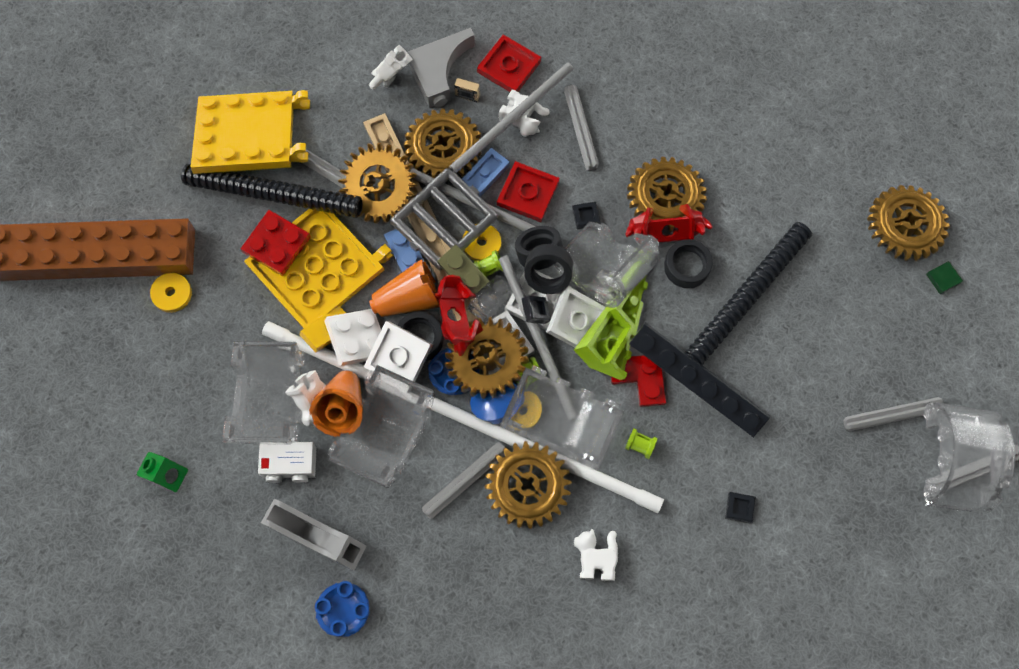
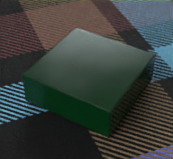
[926,261,963,294]

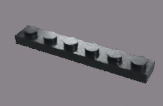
[629,322,770,438]

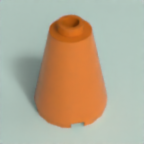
[369,260,440,317]
[309,370,363,436]

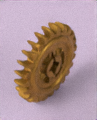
[404,108,482,178]
[338,142,418,224]
[627,157,707,232]
[867,185,950,261]
[445,317,529,399]
[484,441,572,529]

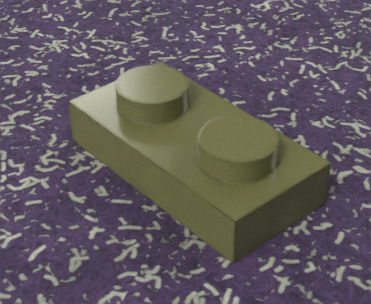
[437,244,490,295]

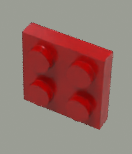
[477,34,541,92]
[496,161,560,222]
[240,210,311,276]

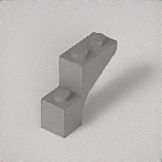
[261,499,367,570]

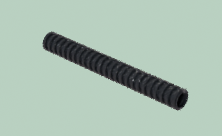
[181,164,363,218]
[685,222,812,365]

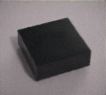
[572,202,601,230]
[521,295,551,324]
[725,492,756,523]

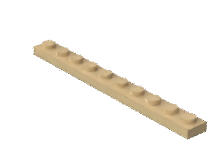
[363,113,483,324]

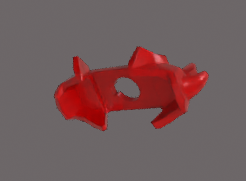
[625,204,713,245]
[435,275,483,356]

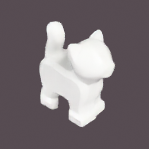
[369,45,413,89]
[499,89,550,137]
[285,370,326,426]
[574,529,618,581]

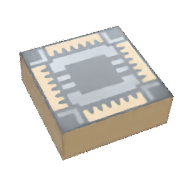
[454,78,480,102]

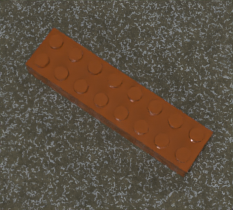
[0,218,195,281]

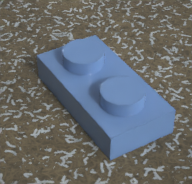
[462,148,510,197]
[384,229,424,272]

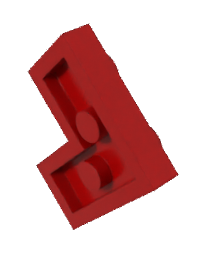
[611,355,666,407]

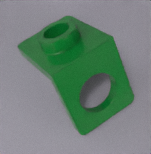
[137,452,188,492]

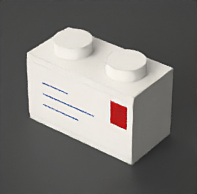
[258,442,316,483]

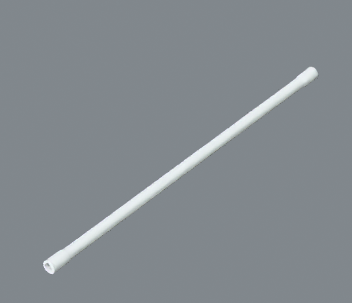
[262,321,664,513]

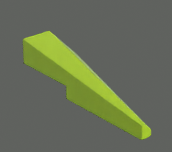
[574,259,652,380]

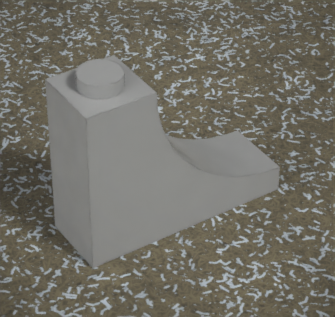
[407,28,475,108]

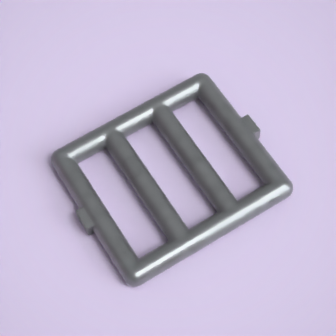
[390,168,498,270]

